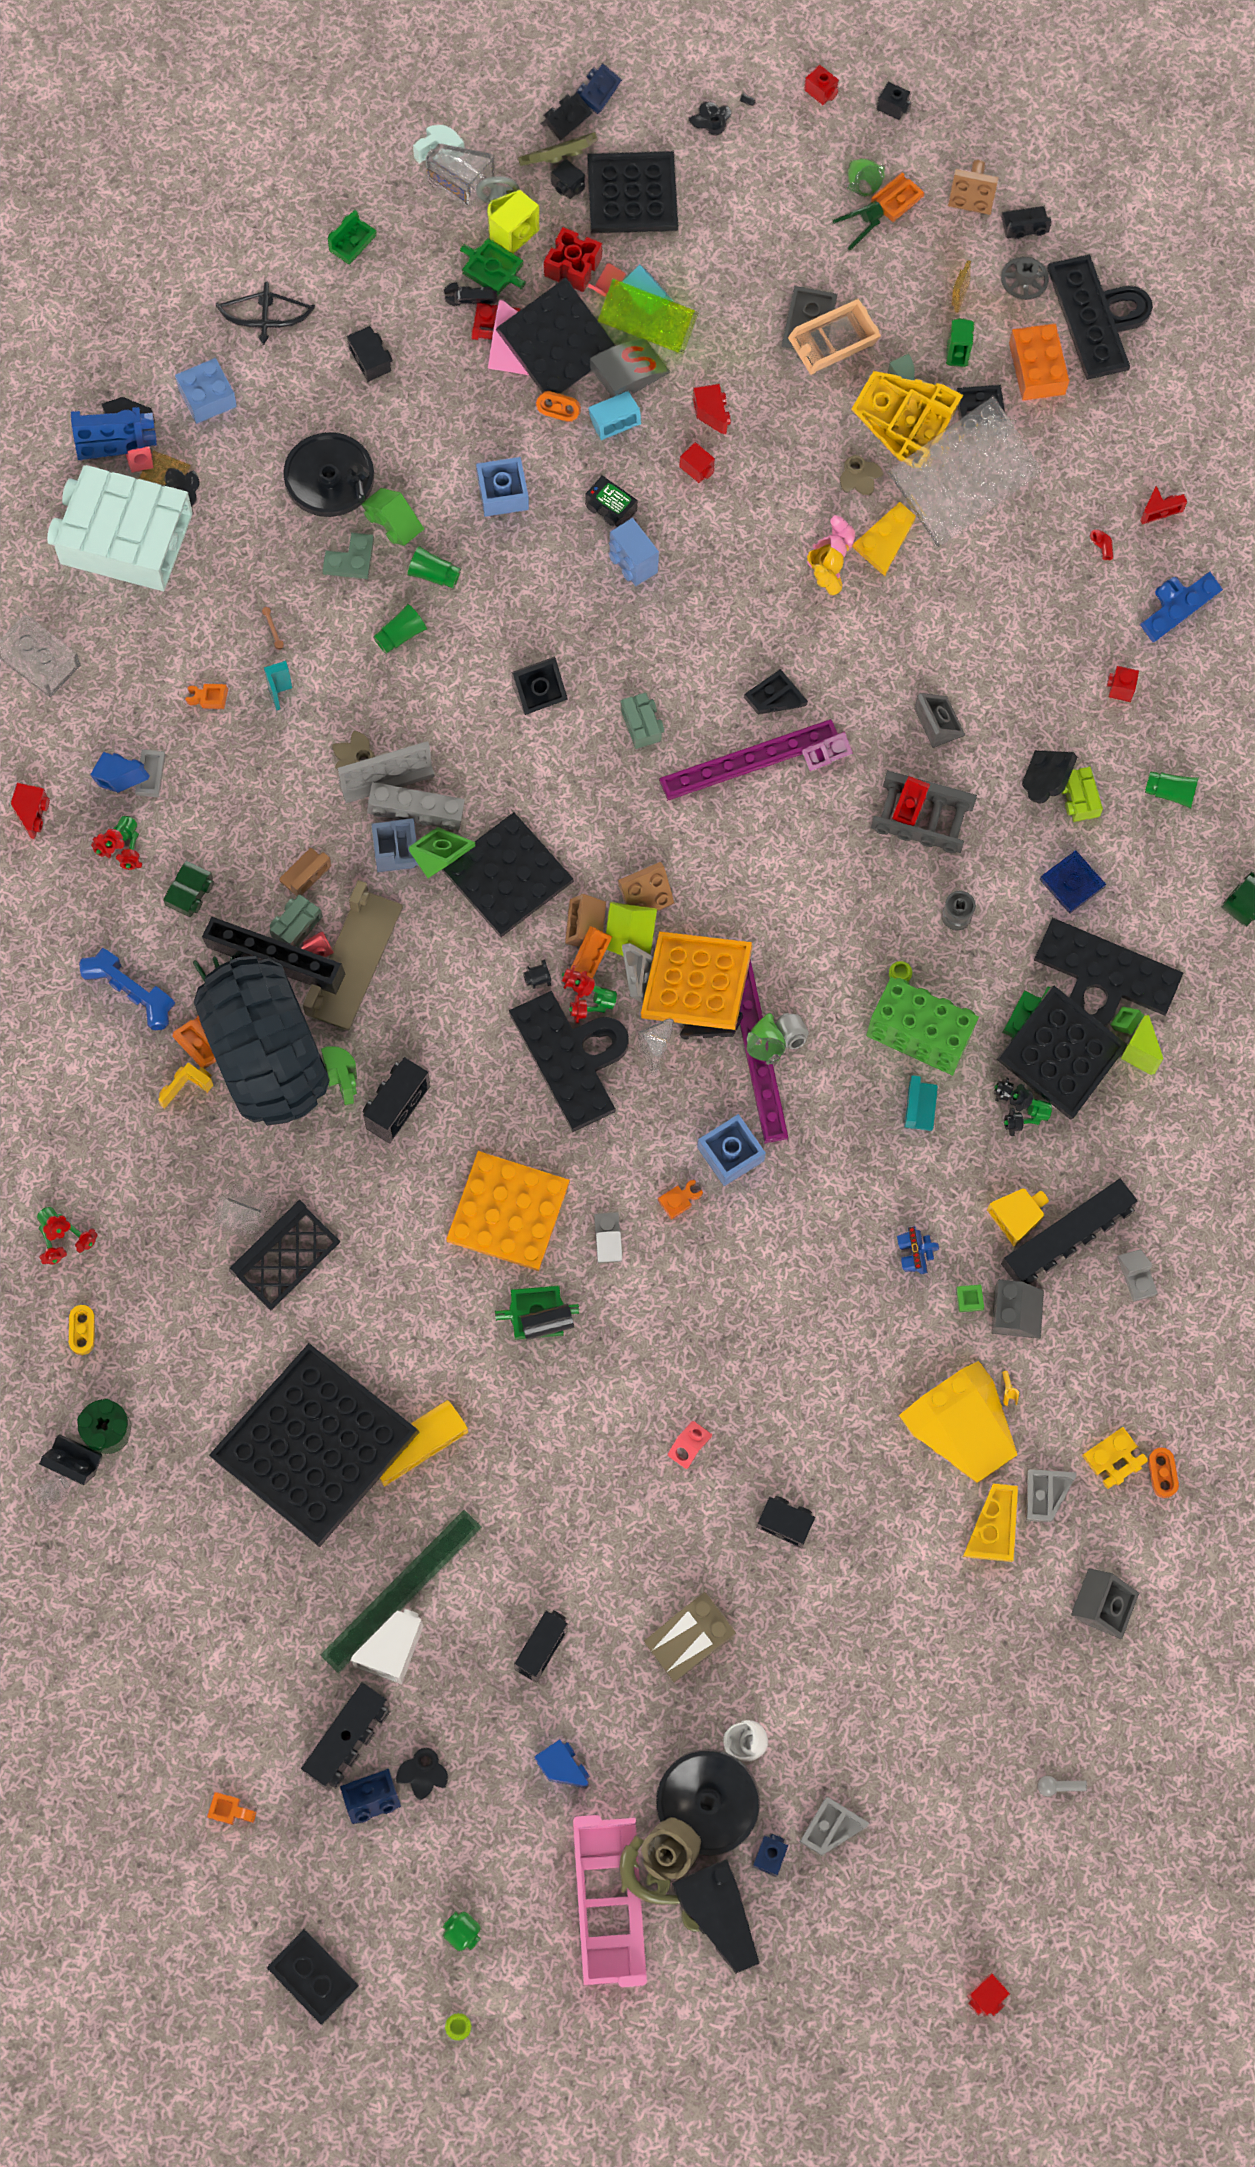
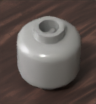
[775,1013,809,1049]

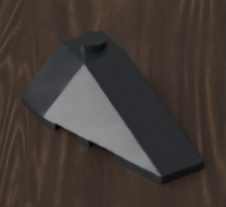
[672,1859,760,1974]

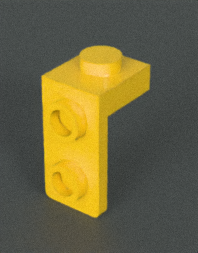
[158,1062,214,1109]

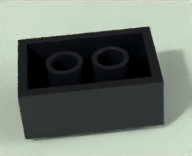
[363,1057,431,1144]

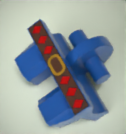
[897,1226,939,1274]

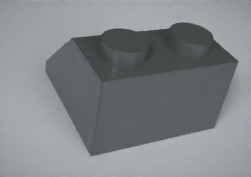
[991,1279,1044,1339]
[1071,1568,1139,1639]

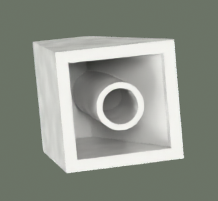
[351,1609,424,1684]

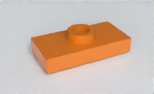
[570,926,612,978]

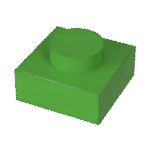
[1110,1007,1144,1034]
[956,1285,984,1313]

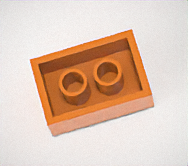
[1009,323,1069,401]

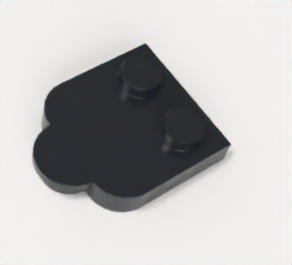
[1022,750,1078,804]

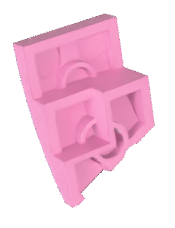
[488,300,529,375]

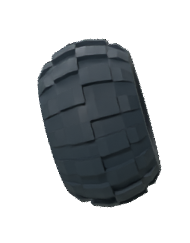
[194,956,330,1126]

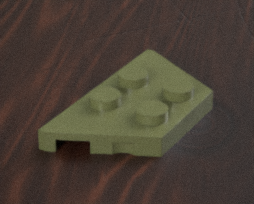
[517,132,598,166]

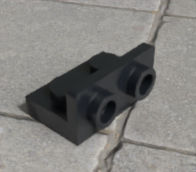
[540,92,593,141]
[1001,206,1052,239]
[39,1434,102,1486]

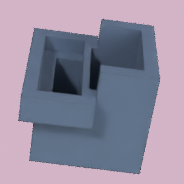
[371,818,418,872]

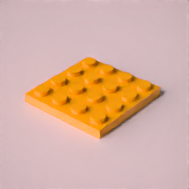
[641,931,753,1030]
[446,1151,570,1271]

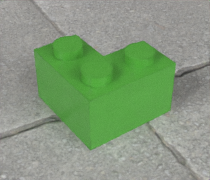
[361,488,424,546]

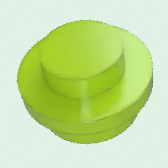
[889,961,913,982]
[445,2013,472,2041]

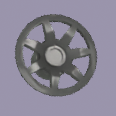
[1001,257,1049,300]

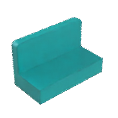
[264,661,292,711]
[904,1075,938,1131]

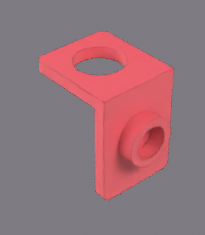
[588,263,626,300]
[125,447,153,473]
[301,932,334,957]
[668,1421,712,1469]

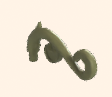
[619,1835,700,1932]

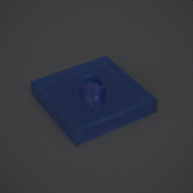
[1039,850,1106,914]

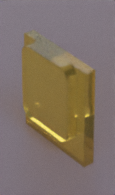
[952,260,971,313]
[139,451,191,486]

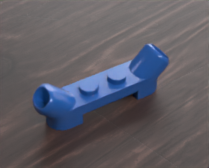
[79,948,175,1030]

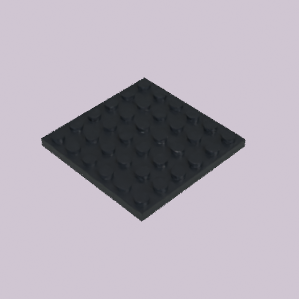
[209,1343,420,1548]

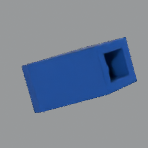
[90,752,150,793]
[534,1739,590,1788]

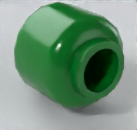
[442,1911,481,1951]

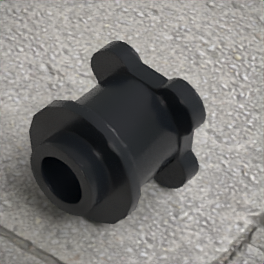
[523,959,552,989]

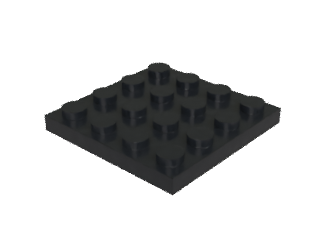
[587,151,678,233]
[495,278,616,402]
[442,812,574,937]
[996,985,1128,1120]

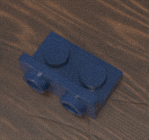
[575,63,622,114]
[340,1768,401,1824]

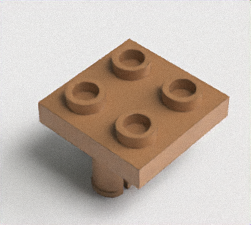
[948,160,999,215]
[618,862,675,911]

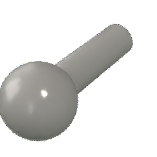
[1038,1776,1087,1797]

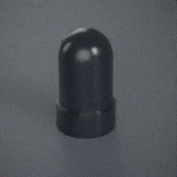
[740,93,756,106]

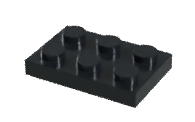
[266,1929,359,2025]

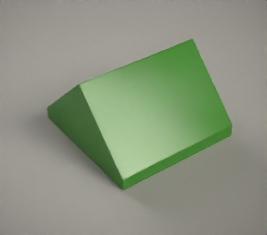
[409,827,475,878]

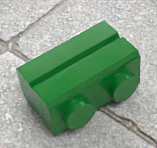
[946,318,974,367]

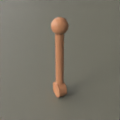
[262,607,284,650]

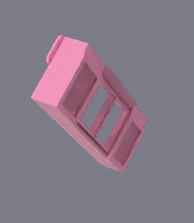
[573,1815,647,1987]

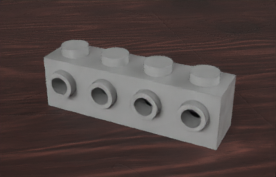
[367,782,465,830]

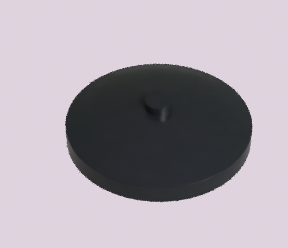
[283,432,374,517]
[656,1749,760,1856]

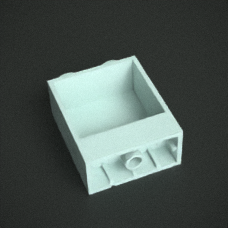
[47,465,193,591]

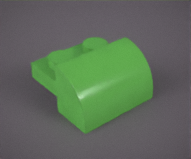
[321,1046,357,1106]

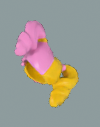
[807,515,855,596]

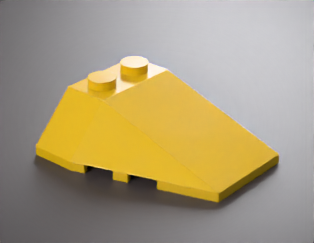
[851,371,963,472]
[899,1361,1018,1483]

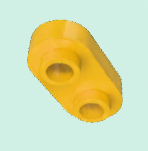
[68,1305,95,1355]

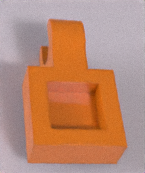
[207,1792,257,1825]

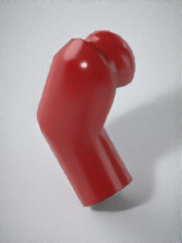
[1090,529,1114,560]

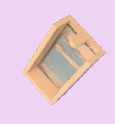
[788,298,881,375]

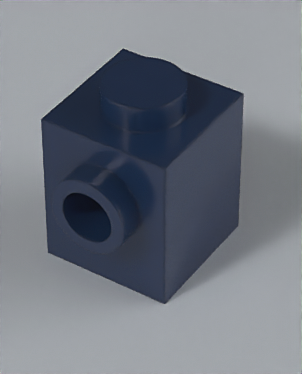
[752,1833,789,1877]

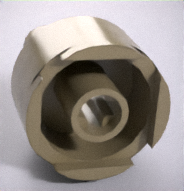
[641,1817,701,1881]

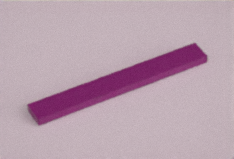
[659,719,838,801]
[739,959,789,1144]

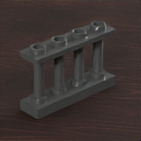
[871,770,977,853]

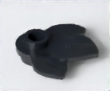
[688,101,731,135]
[164,468,200,507]
[396,1748,448,1800]

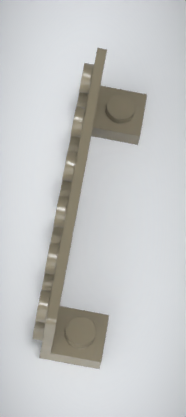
[303,880,403,1030]

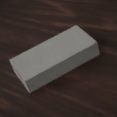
[135,749,166,797]

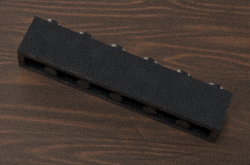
[202,916,346,995]
[1001,1178,1138,1285]

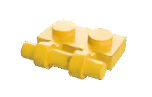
[1082,1427,1148,1489]

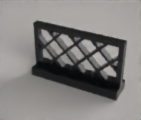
[229,1199,341,1311]

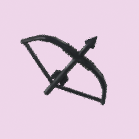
[216,281,315,346]

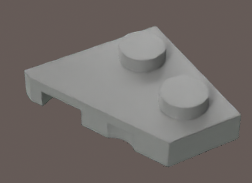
[1026,1469,1077,1522]
[800,1796,869,1856]

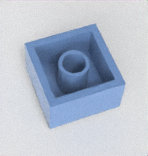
[175,358,237,424]
[476,457,529,517]
[609,518,659,586]
[697,1114,766,1186]

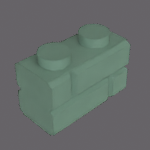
[620,693,664,749]
[270,895,323,947]

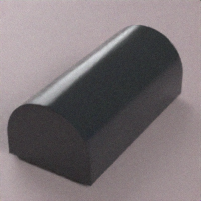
[520,1303,574,1341]

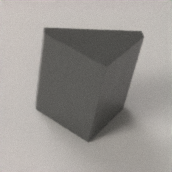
[914,693,965,748]

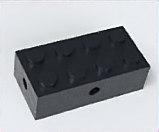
[300,1682,390,1791]

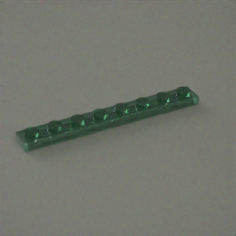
[320,1510,482,1674]

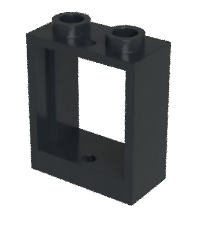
[514,1610,568,1683]

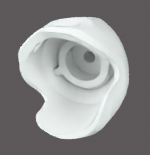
[724,1720,768,1762]

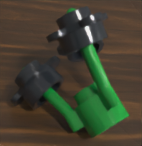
[994,1077,1052,1136]

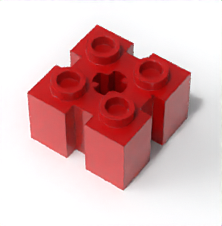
[544,227,603,293]

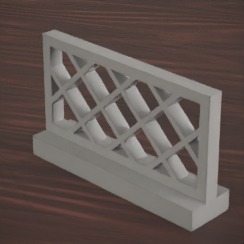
[337,741,435,803]

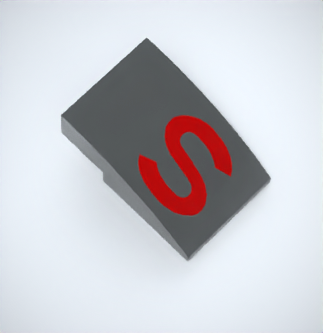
[590,339,670,397]

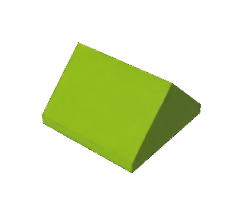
[606,902,657,956]
[1121,1015,1164,1075]

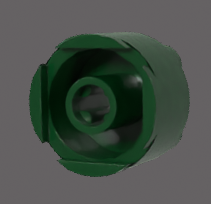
[1221,871,1255,927]
[77,1399,131,1454]

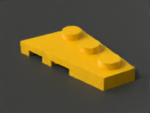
[852,502,916,576]
[962,1483,1018,1562]

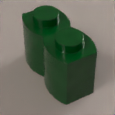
[163,861,214,918]

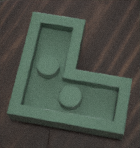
[323,533,374,579]

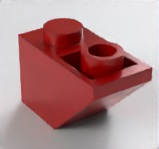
[692,384,731,434]
[11,783,50,839]

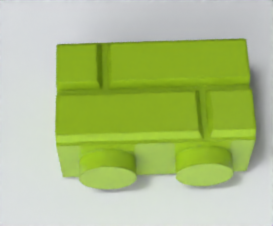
[1061,767,1103,822]

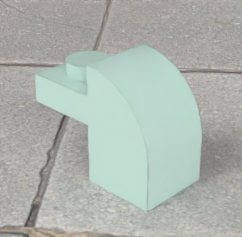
[413,125,464,165]

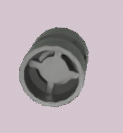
[942,891,976,931]

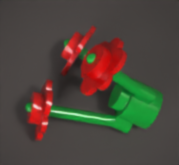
[37,1207,98,1265]

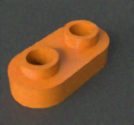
[536,391,581,422]
[1148,1447,1179,1498]

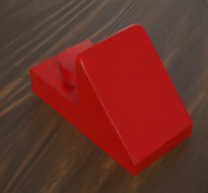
[1140,486,1188,525]
[892,776,931,826]

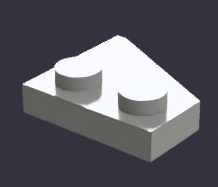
[622,943,653,1003]

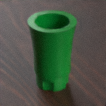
[407,546,461,588]
[373,604,427,654]
[1145,771,1199,809]

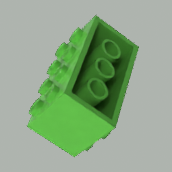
[866,977,979,1076]

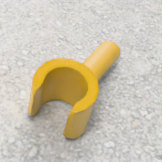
[1002,1371,1019,1406]

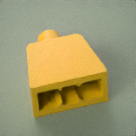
[987,1188,1049,1247]

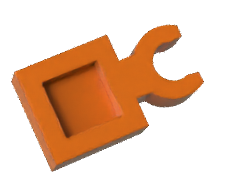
[185,684,228,709]
[658,1180,703,1220]

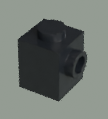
[877,82,912,121]
[551,159,585,199]

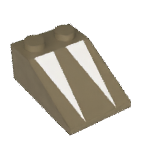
[644,1592,736,1683]

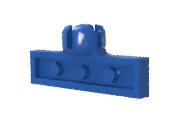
[1140,572,1223,642]

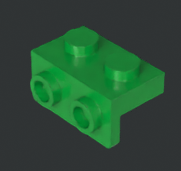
[328,210,377,265]

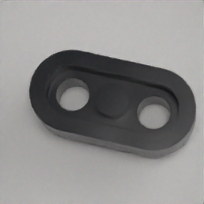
[454,286,498,305]

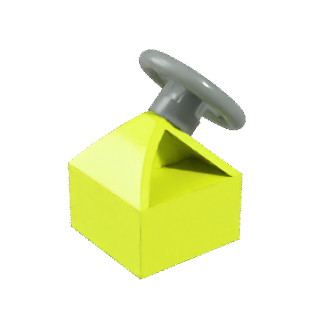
[476,176,539,254]

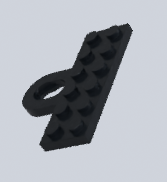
[1047,254,1153,380]
[1034,917,1184,1027]
[509,990,629,1132]

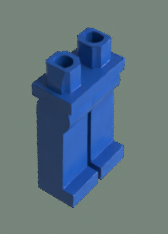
[71,407,157,460]

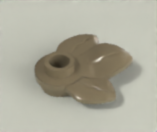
[840,455,883,495]
[332,730,375,770]

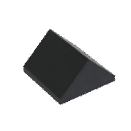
[511,656,568,715]

